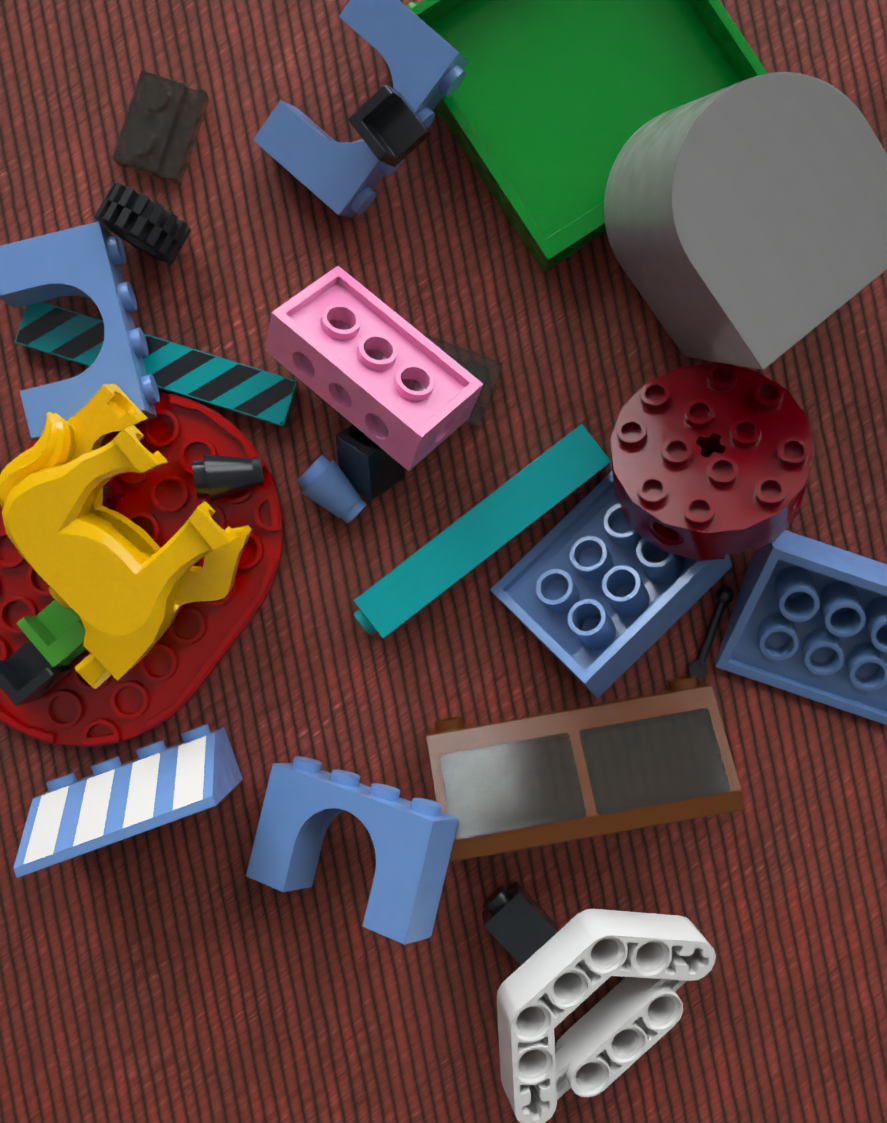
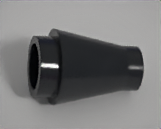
[192,454,264,502]

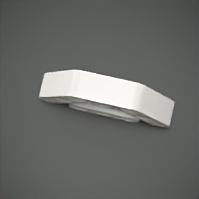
[496,909,716,1123]

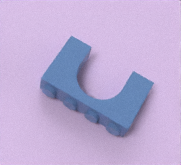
[253,0,469,218]
[0,221,160,441]
[246,756,459,945]

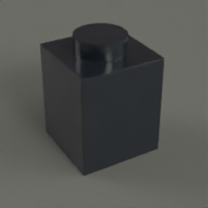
[482,881,558,965]

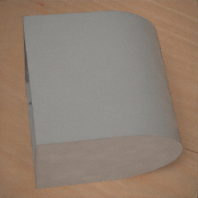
[604,72,887,370]

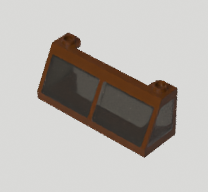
[426,676,745,862]

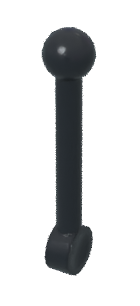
[687,586,734,679]

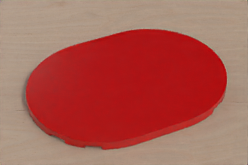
[0,392,284,747]

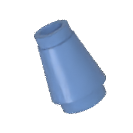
[296,455,366,524]

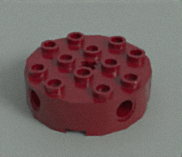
[610,363,815,561]

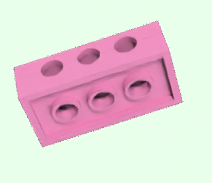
[265,266,483,471]

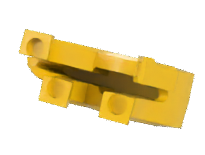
[0,384,252,689]

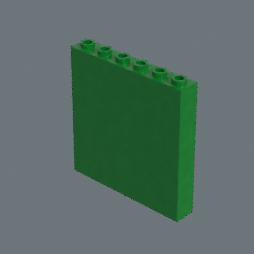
[405,0,767,272]

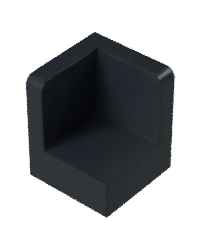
[348,84,431,167]
[335,425,405,500]
[0,640,73,706]

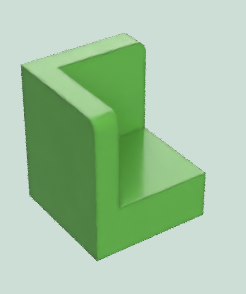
[17,600,86,668]

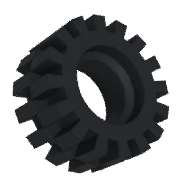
[94,183,191,264]

